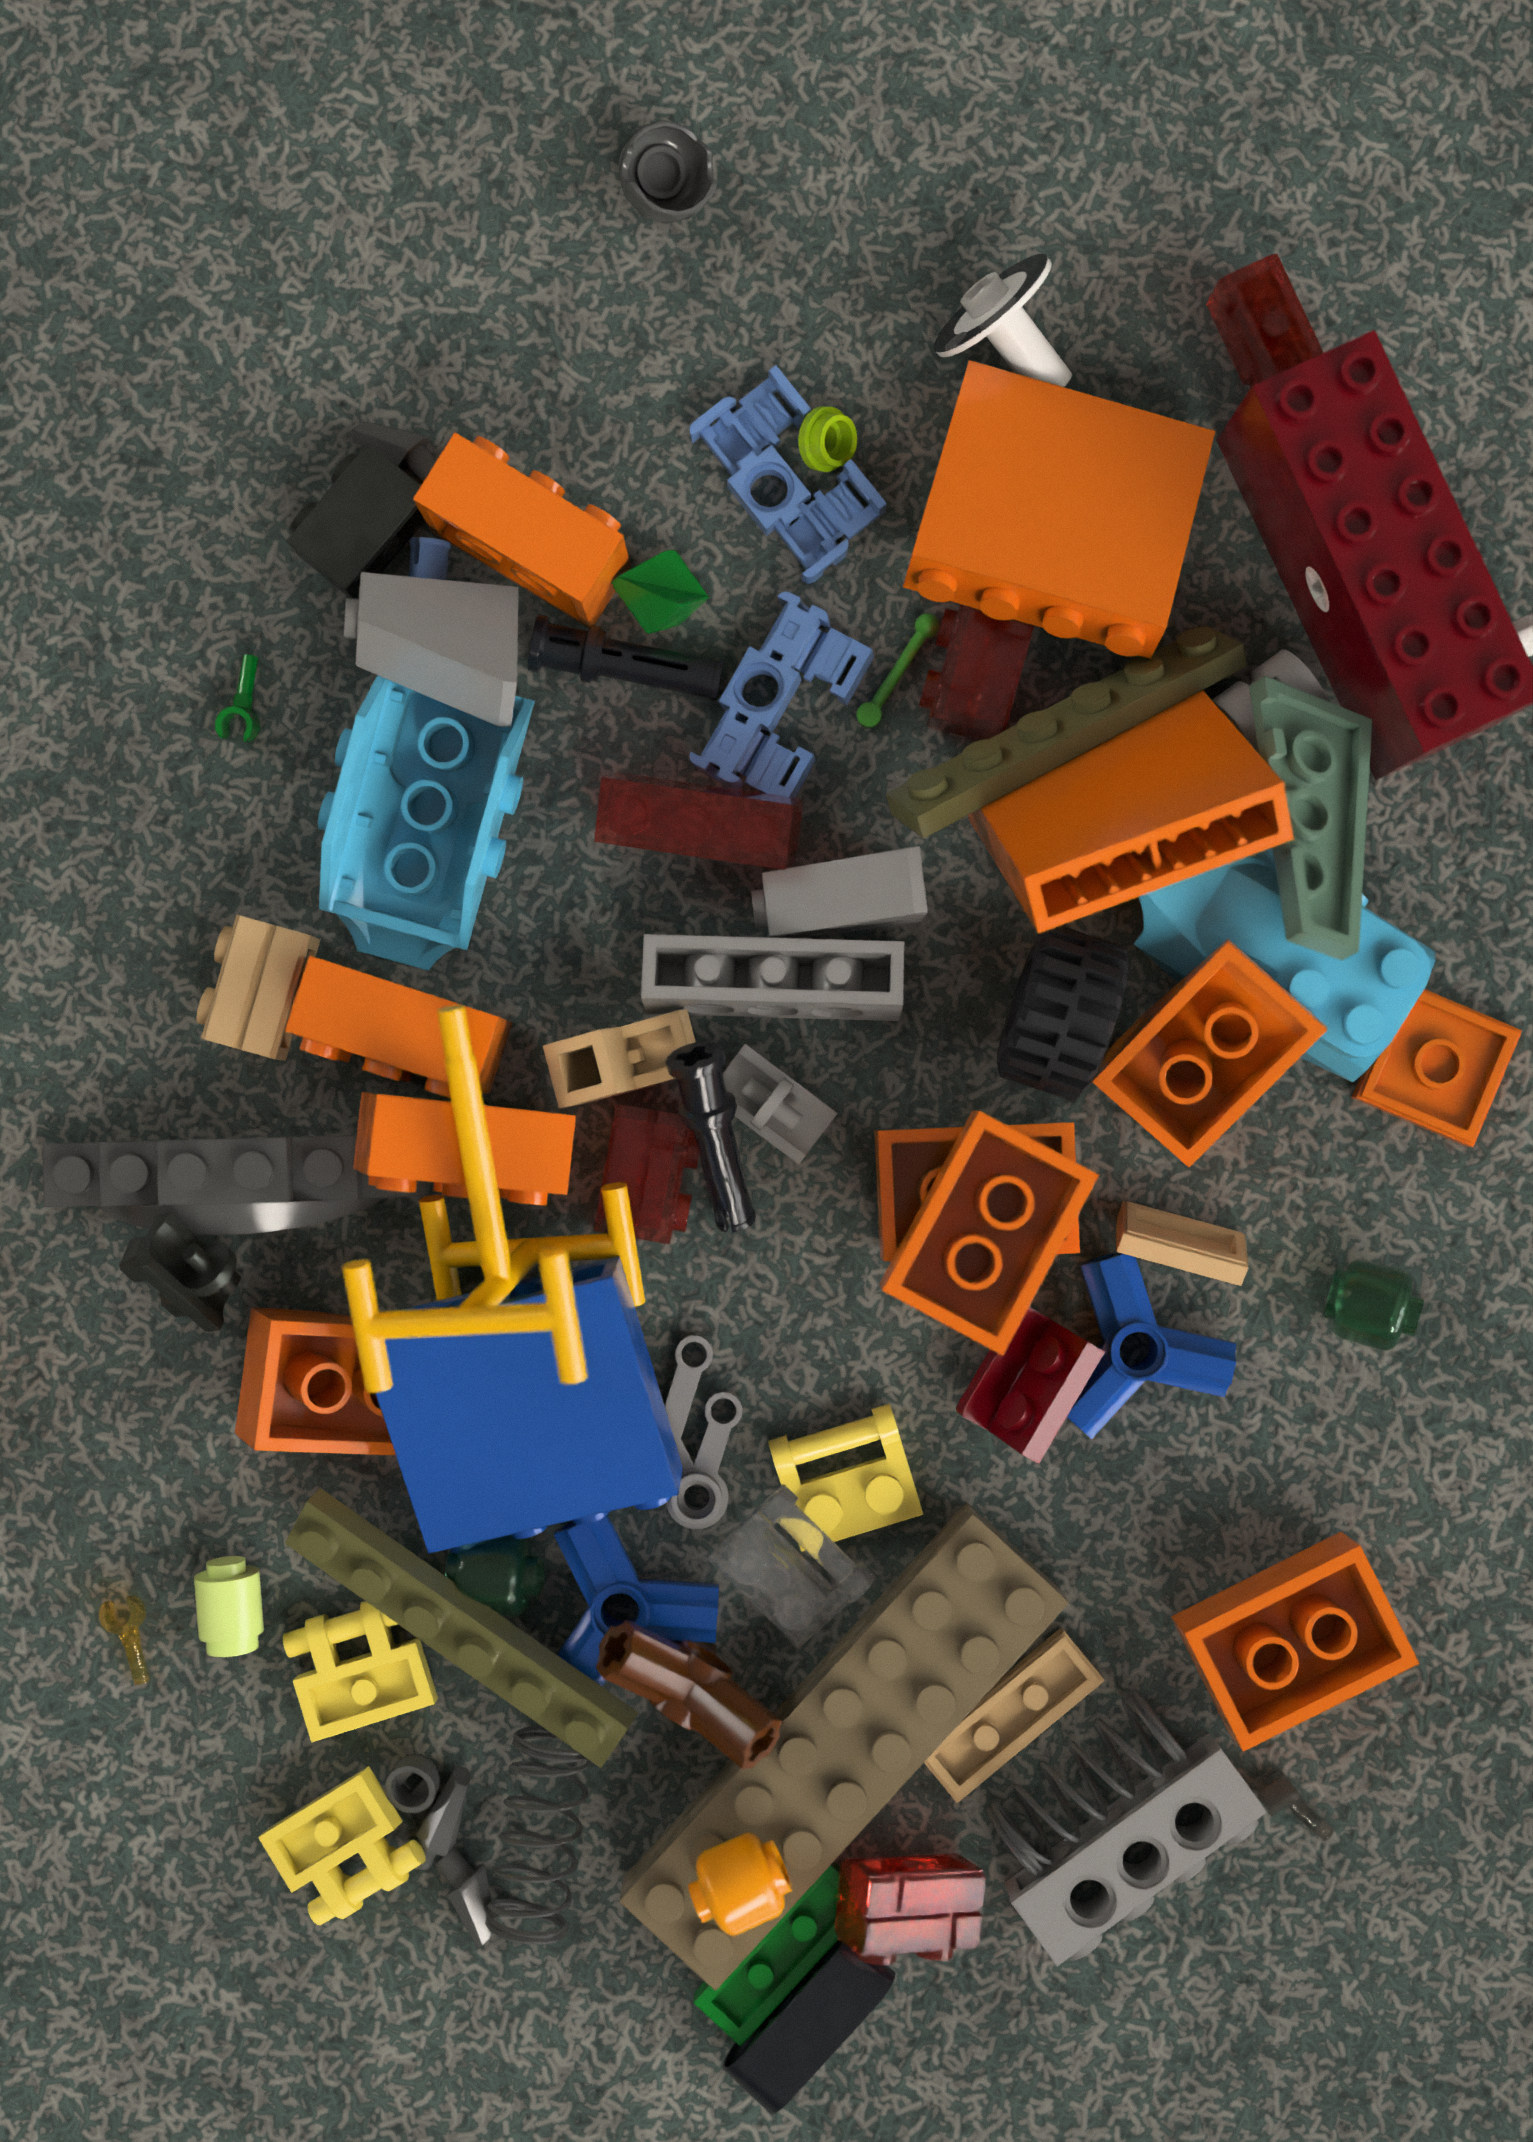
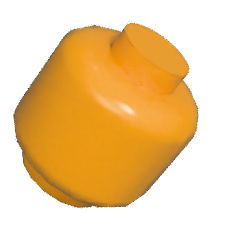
[688,1832,793,1936]

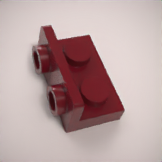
[956,1307,1105,1464]

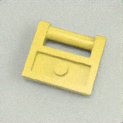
[768,1404,924,1552]

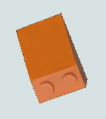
[1092,939,1328,1167]
[235,1307,396,1456]

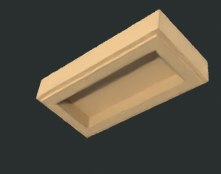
[1116,1201,1249,1286]

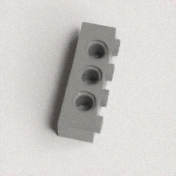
[641,934,904,1021]
[1005,1732,1267,1967]

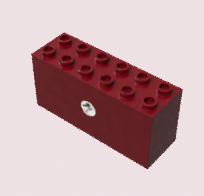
[1216,330,1533,781]

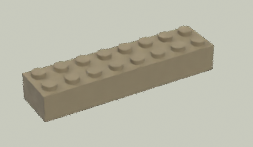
[619,1502,1069,1991]

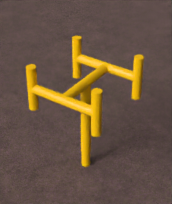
[342,1005,645,1392]

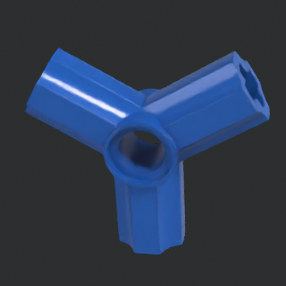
[1067,1252,1236,1439]
[554,1514,719,1687]

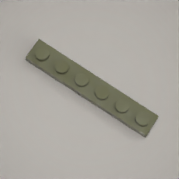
[885,625,1247,839]
[285,1488,639,1768]

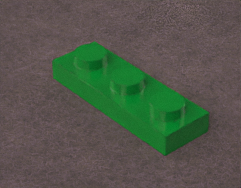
[693,1861,871,2047]

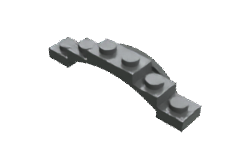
[43,1135,429,1235]

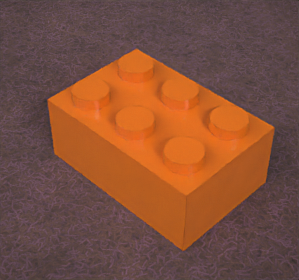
[413,432,631,628]
[285,955,513,1098]
[353,1092,576,1205]
[879,1110,1099,1356]
[874,1122,1080,1262]
[1171,1532,1420,1752]

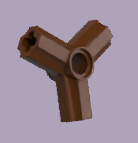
[595,1620,782,1769]

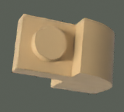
[543,1009,696,1109]

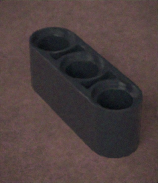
[722,1928,896,2114]

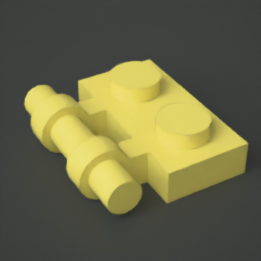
[283,1601,438,1743]
[258,1766,426,1925]

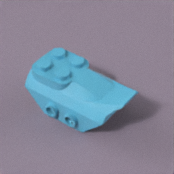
[318,675,535,971]
[1134,848,1436,1082]

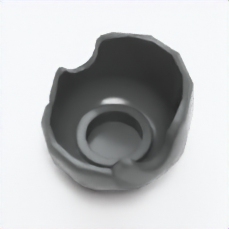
[619,120,718,224]

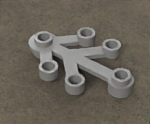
[665,1334,743,1529]

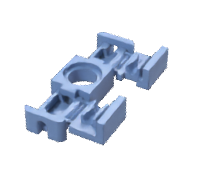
[689,365,887,584]
[689,591,874,810]

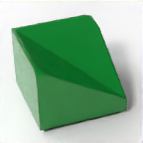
[611,549,710,634]

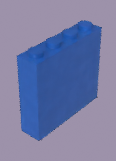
[375,1256,683,1554]

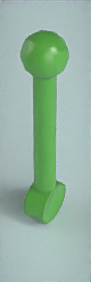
[857,613,940,728]

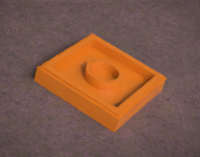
[1351,989,1522,1147]

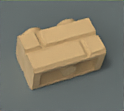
[197,915,321,1061]

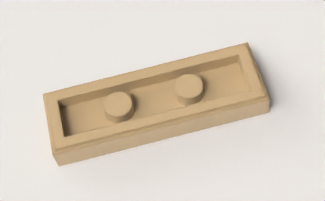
[924,1627,1105,1803]

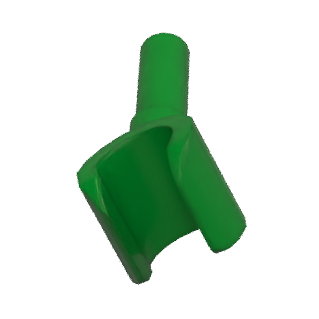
[215,654,260,742]

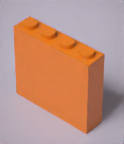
[903,360,1216,659]
[968,690,1294,933]

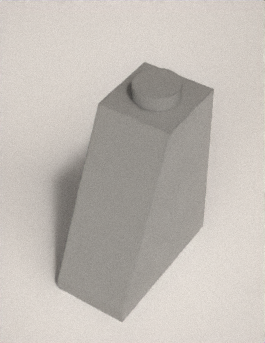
[344,572,519,727]
[751,846,928,938]

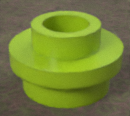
[798,406,857,472]

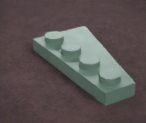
[1249,676,1372,960]

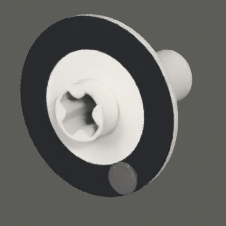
[934,254,1072,387]

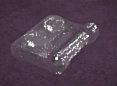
[707,1484,877,1649]

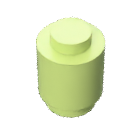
[194,1556,264,1657]

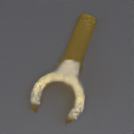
[99,1596,150,1685]

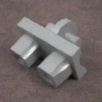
[723,1044,837,1164]

